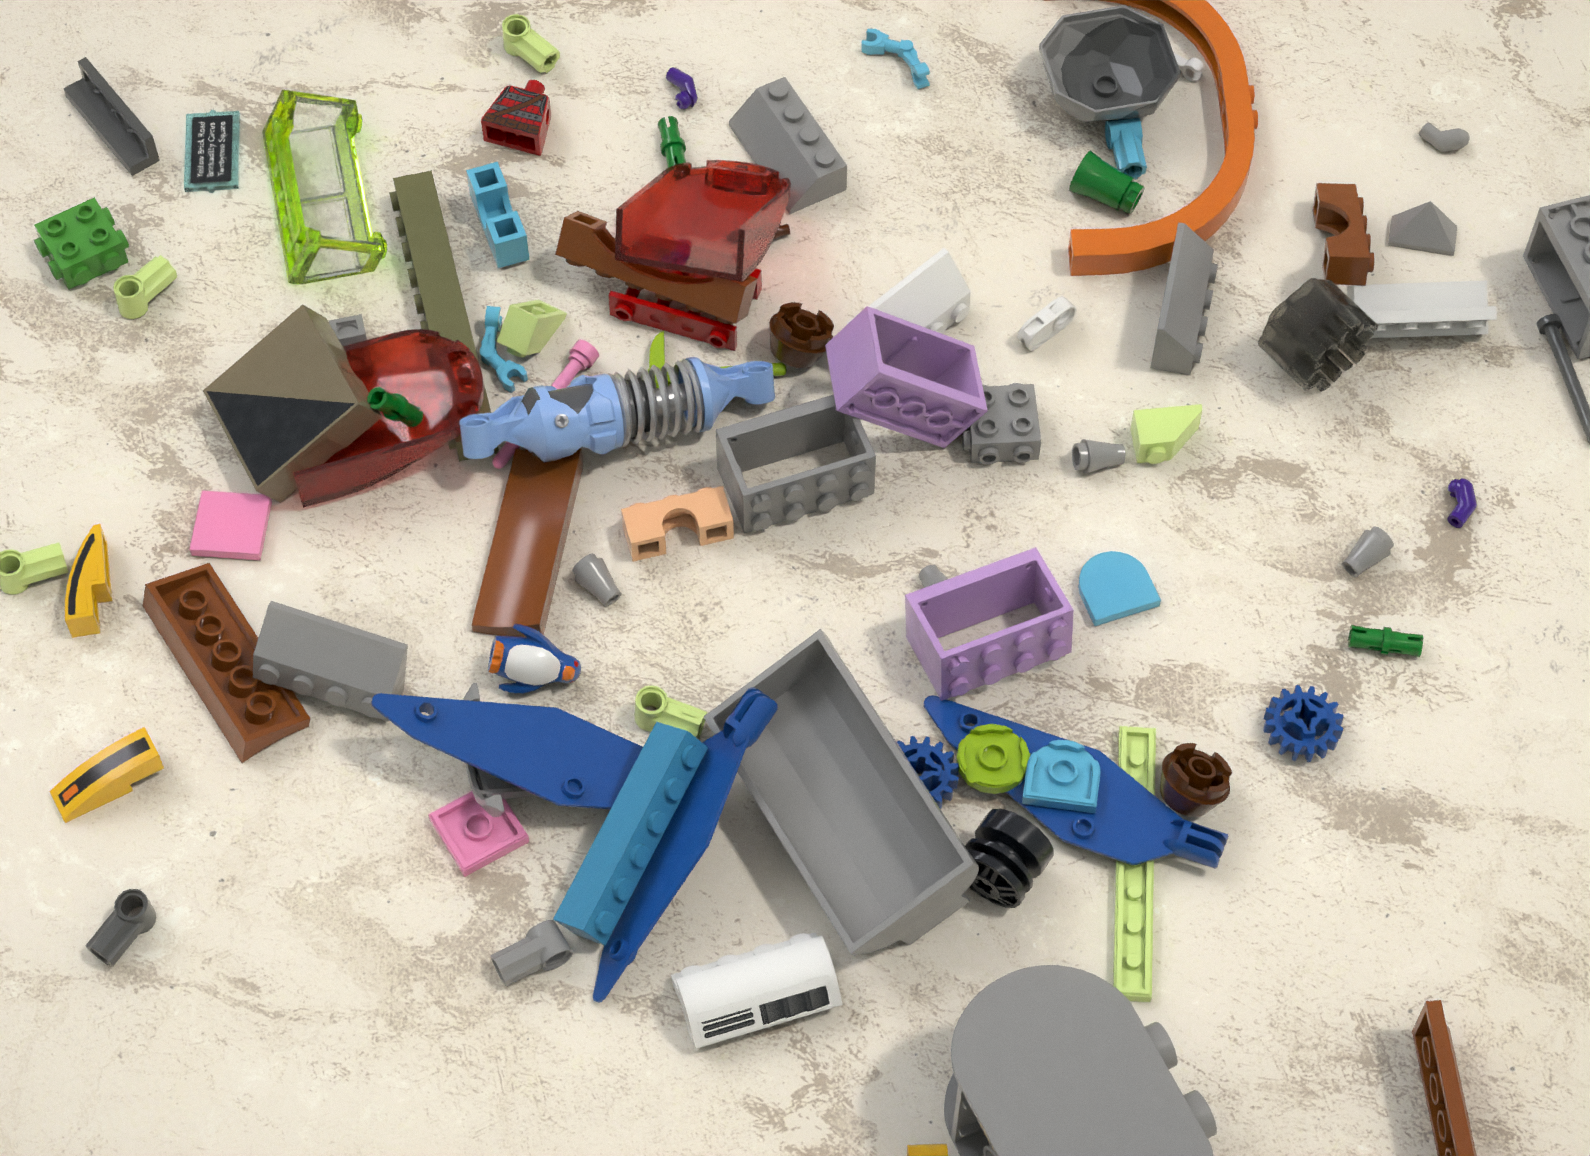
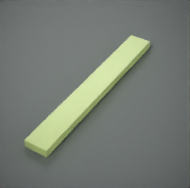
[1113,726,1156,1002]

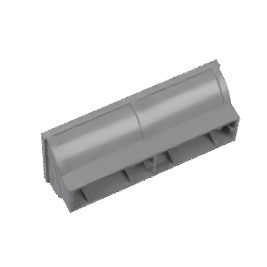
[704,629,979,956]

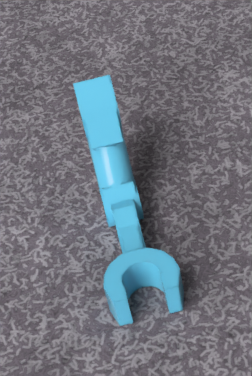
[861,29,930,89]
[479,306,528,393]

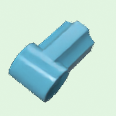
[1105,118,1147,180]

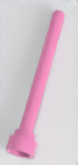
[492,340,599,469]

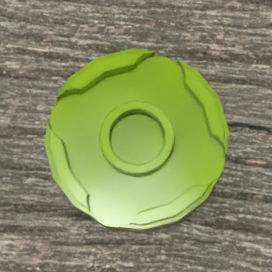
[956,724,1030,794]

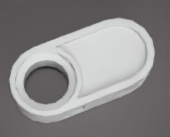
[1017,296,1077,351]

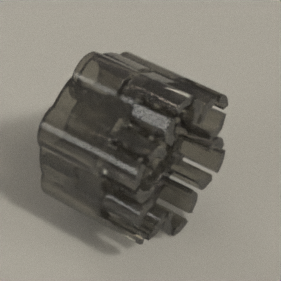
[1258,278,1378,392]

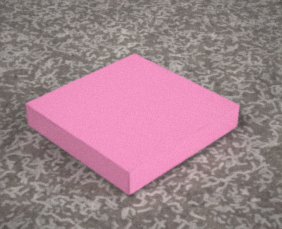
[189,490,272,560]
[428,791,529,877]

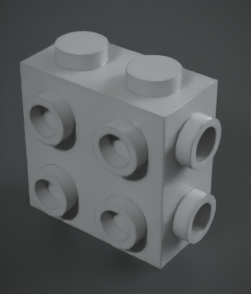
[962,383,1041,464]

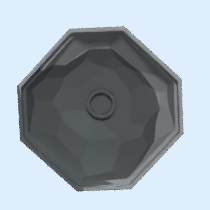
[1039,5,1181,121]

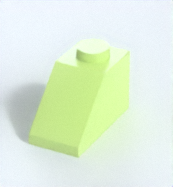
[497,300,567,358]
[1130,404,1202,464]

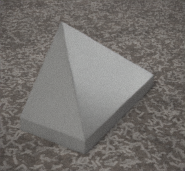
[1388,201,1457,256]

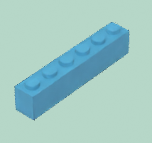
[553,722,708,946]

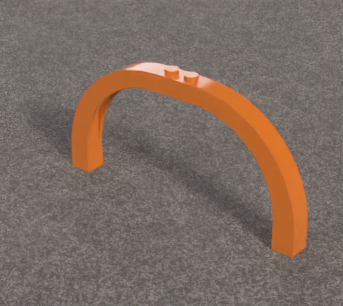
[1044,0,1258,276]

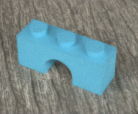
[466,161,530,268]

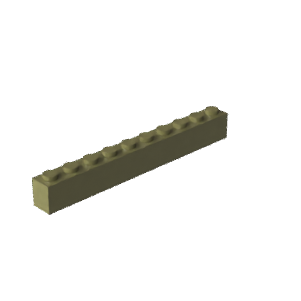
[389,170,499,462]

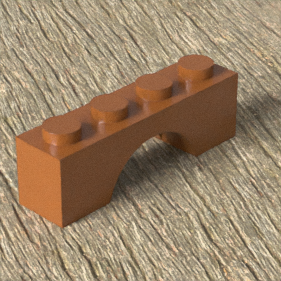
[1312,183,1374,286]

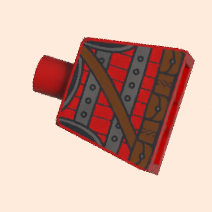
[481,80,551,156]

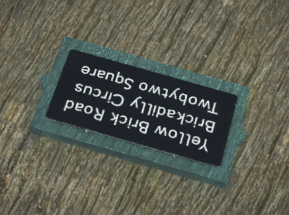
[184,110,240,193]

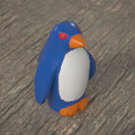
[488,624,582,693]

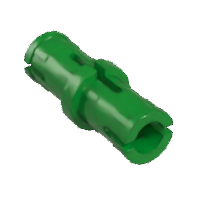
[657,116,689,179]
[367,387,423,427]
[1348,625,1423,657]

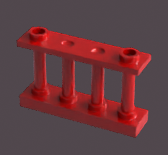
[608,235,762,351]

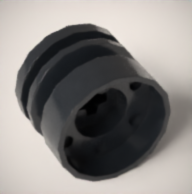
[965,809,1054,908]

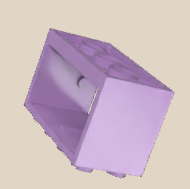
[825,306,988,448]
[905,547,1074,701]

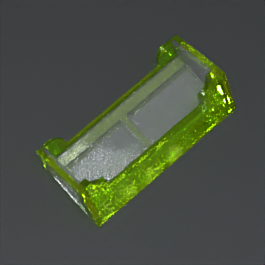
[262,89,387,285]

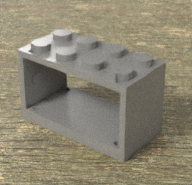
[1523,195,1590,359]
[716,394,876,533]

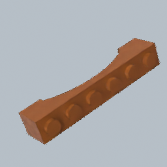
[555,211,758,324]

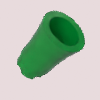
[1069,150,1145,214]

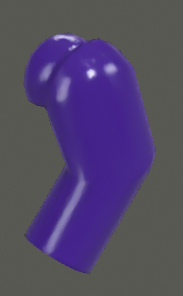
[666,67,698,110]
[1447,478,1477,528]

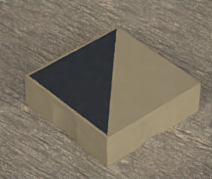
[203,304,383,503]

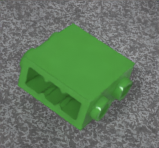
[34,197,129,290]

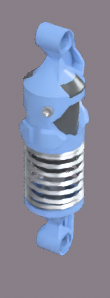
[459,357,775,463]

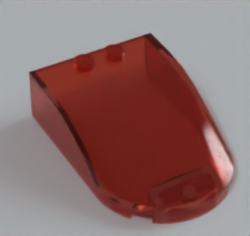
[615,160,791,282]
[293,329,484,508]

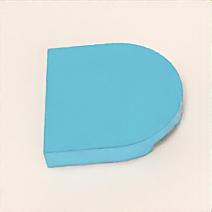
[1078,551,1161,626]
[1022,740,1100,814]

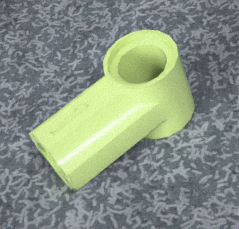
[502,14,560,73]
[113,255,177,319]
[0,542,68,595]
[634,685,707,739]

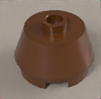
[769,302,834,368]
[1160,743,1232,817]

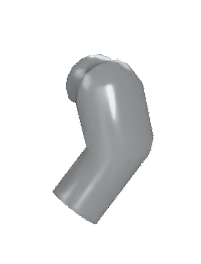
[1419,122,1470,152]

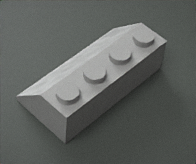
[729,77,847,214]
[1150,222,1218,375]
[253,601,408,721]

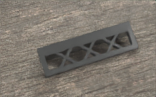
[63,57,160,176]

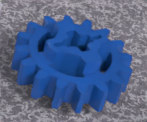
[1263,685,1344,762]
[897,736,959,809]

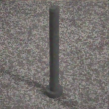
[1536,314,1590,444]

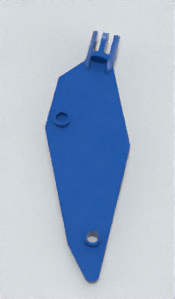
[593,687,778,1003]
[371,693,643,810]
[924,695,1229,869]

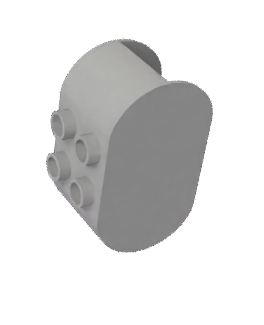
[944,965,1217,1156]

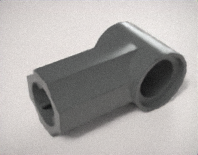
[85,889,156,966]

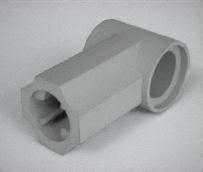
[491,920,573,986]

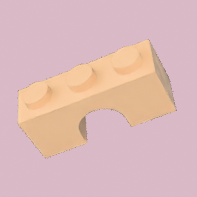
[621,486,734,562]

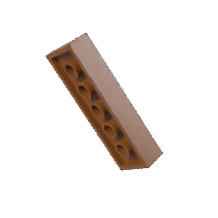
[472,449,584,637]
[142,563,311,763]
[1412,1000,1477,1156]

